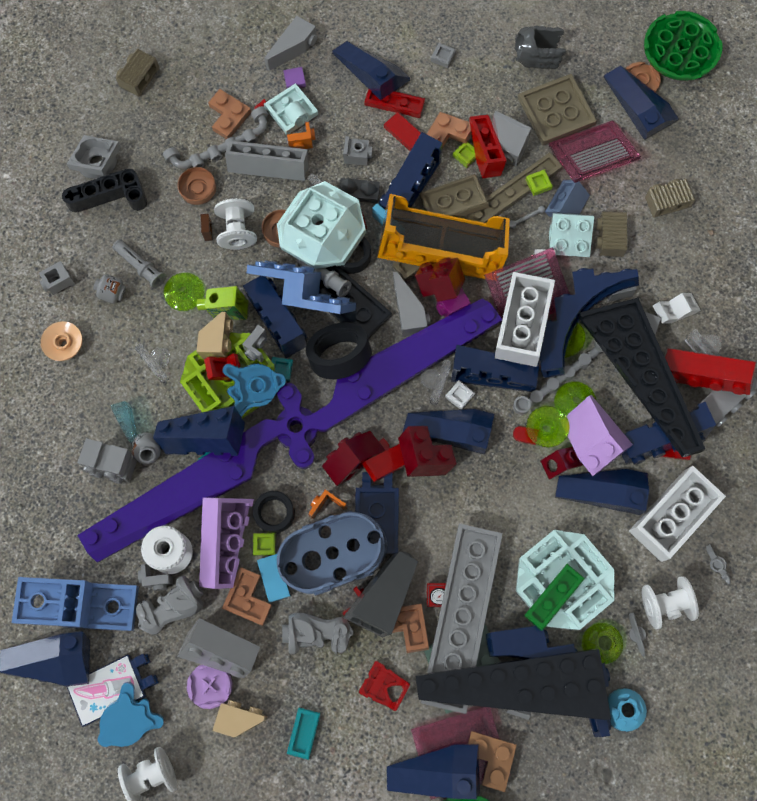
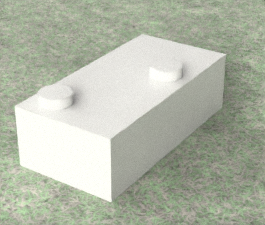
[495,272,555,367]
[629,466,726,562]

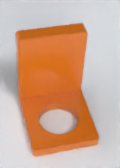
[308,490,347,519]

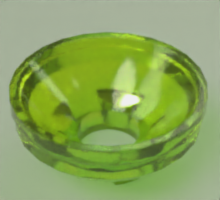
[582,623,623,664]

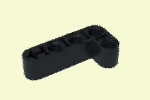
[62,169,147,213]

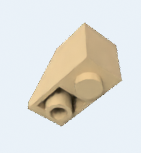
[196,312,233,359]
[212,700,267,738]

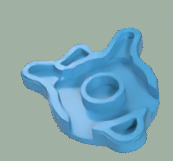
[223,364,286,417]
[98,682,164,747]

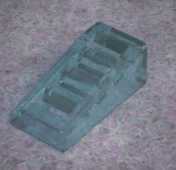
[110,401,138,444]

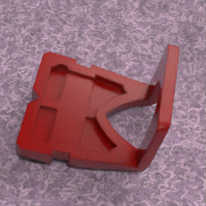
[359,661,410,711]

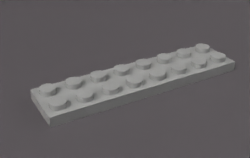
[421,523,503,714]

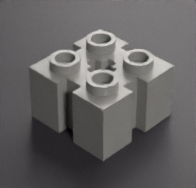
[77,438,137,484]

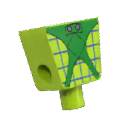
[197,286,249,320]

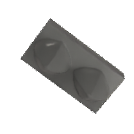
[339,177,380,203]

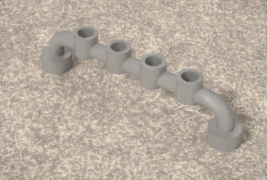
[163,106,268,169]
[513,341,603,415]

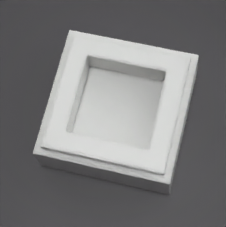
[445,380,475,410]

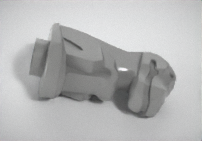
[136,575,204,635]
[282,612,353,654]

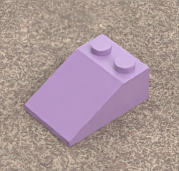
[560,395,633,476]

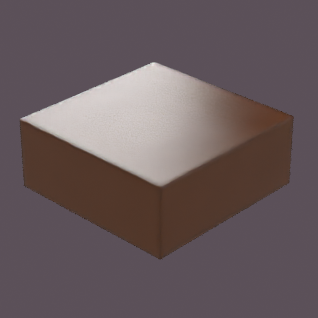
[200,214,213,241]

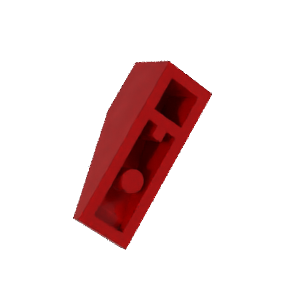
[469,114,507,178]

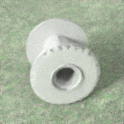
[214,198,257,250]
[141,526,193,574]
[642,576,699,629]
[118,747,177,801]

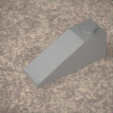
[264,16,317,71]
[393,272,430,337]

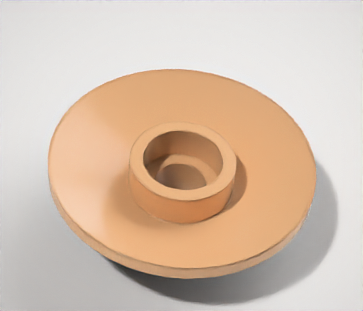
[41,321,83,361]

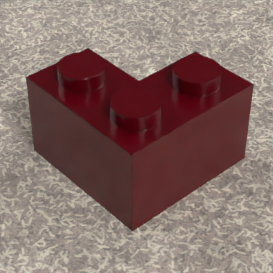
[415,257,466,302]
[398,426,457,477]
[322,431,385,486]

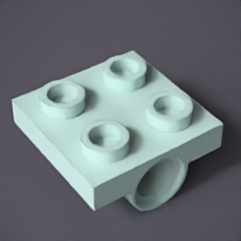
[264,83,318,135]
[549,213,594,257]

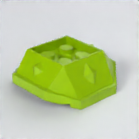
[180,332,275,419]

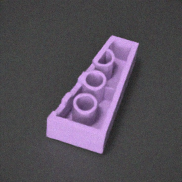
[199,498,254,589]

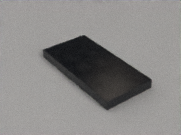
[319,265,392,340]

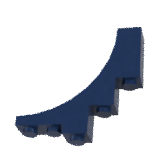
[540,268,639,378]
[486,626,611,737]

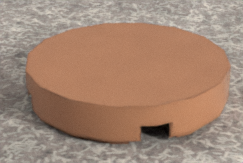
[626,62,661,93]

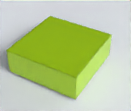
[453,142,476,168]
[525,169,553,196]
[253,533,276,556]

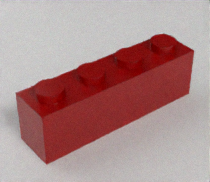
[665,348,756,395]

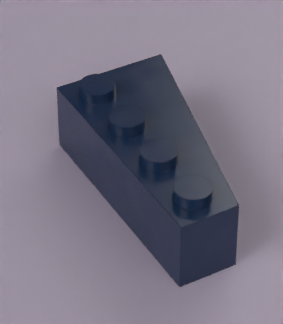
[379,132,443,224]
[243,276,308,358]
[153,406,245,456]

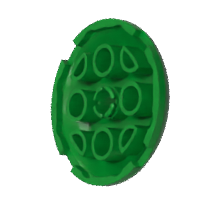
[644,11,723,81]

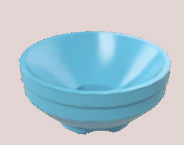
[608,688,647,732]

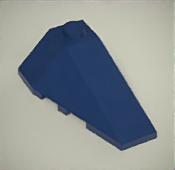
[332,41,410,100]
[603,65,679,140]
[402,409,495,454]
[555,469,649,515]
[387,744,480,799]

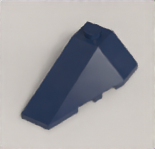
[0,631,90,687]

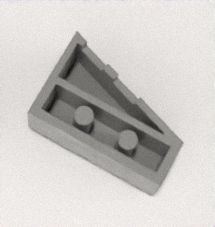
[177,618,260,678]

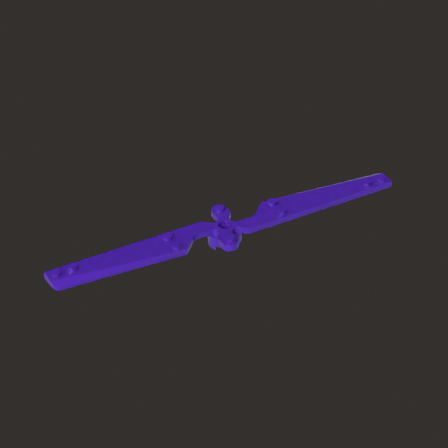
[77,298,502,563]

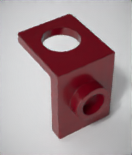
[540,446,583,480]

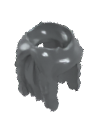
[514,26,566,69]

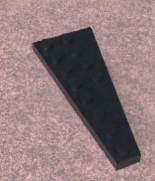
[579,298,705,458]
[415,648,611,720]

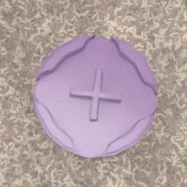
[187,665,233,709]

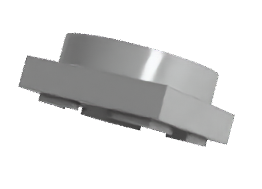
[67,135,121,179]

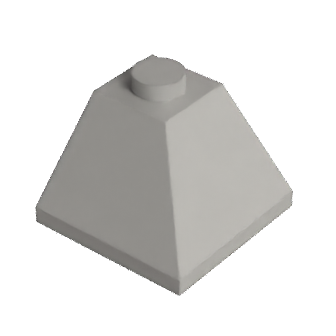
[492,111,531,166]

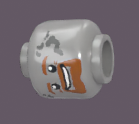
[93,274,126,304]
[132,433,161,464]

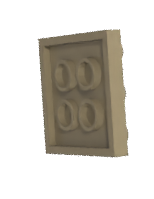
[518,74,597,146]

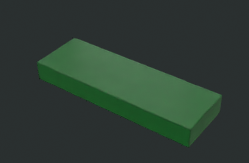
[524,564,585,631]

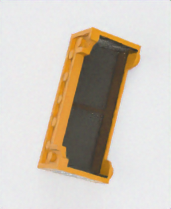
[377,194,510,281]

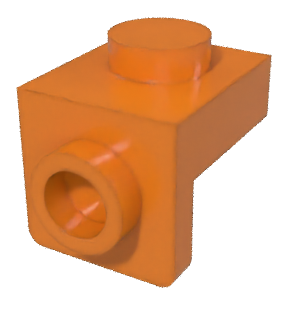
[287,122,316,149]

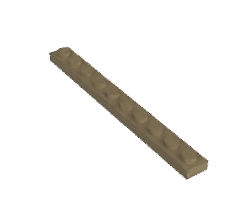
[393,152,562,282]

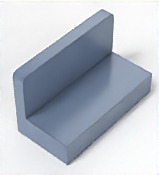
[545,180,590,217]

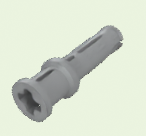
[112,239,166,288]
[297,259,351,297]

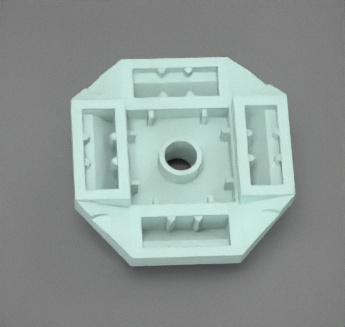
[277,181,367,269]
[516,530,614,630]

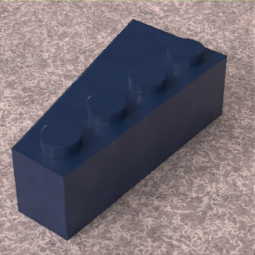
[451,345,539,392]
[622,402,716,465]

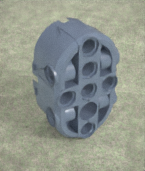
[277,511,387,596]

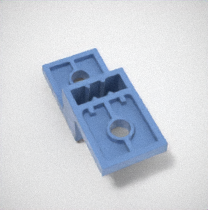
[247,260,356,314]
[12,577,139,631]

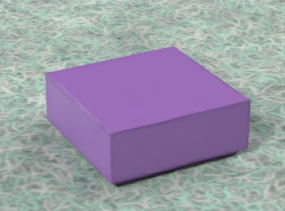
[283,67,306,88]

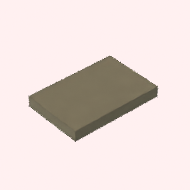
[419,174,489,227]

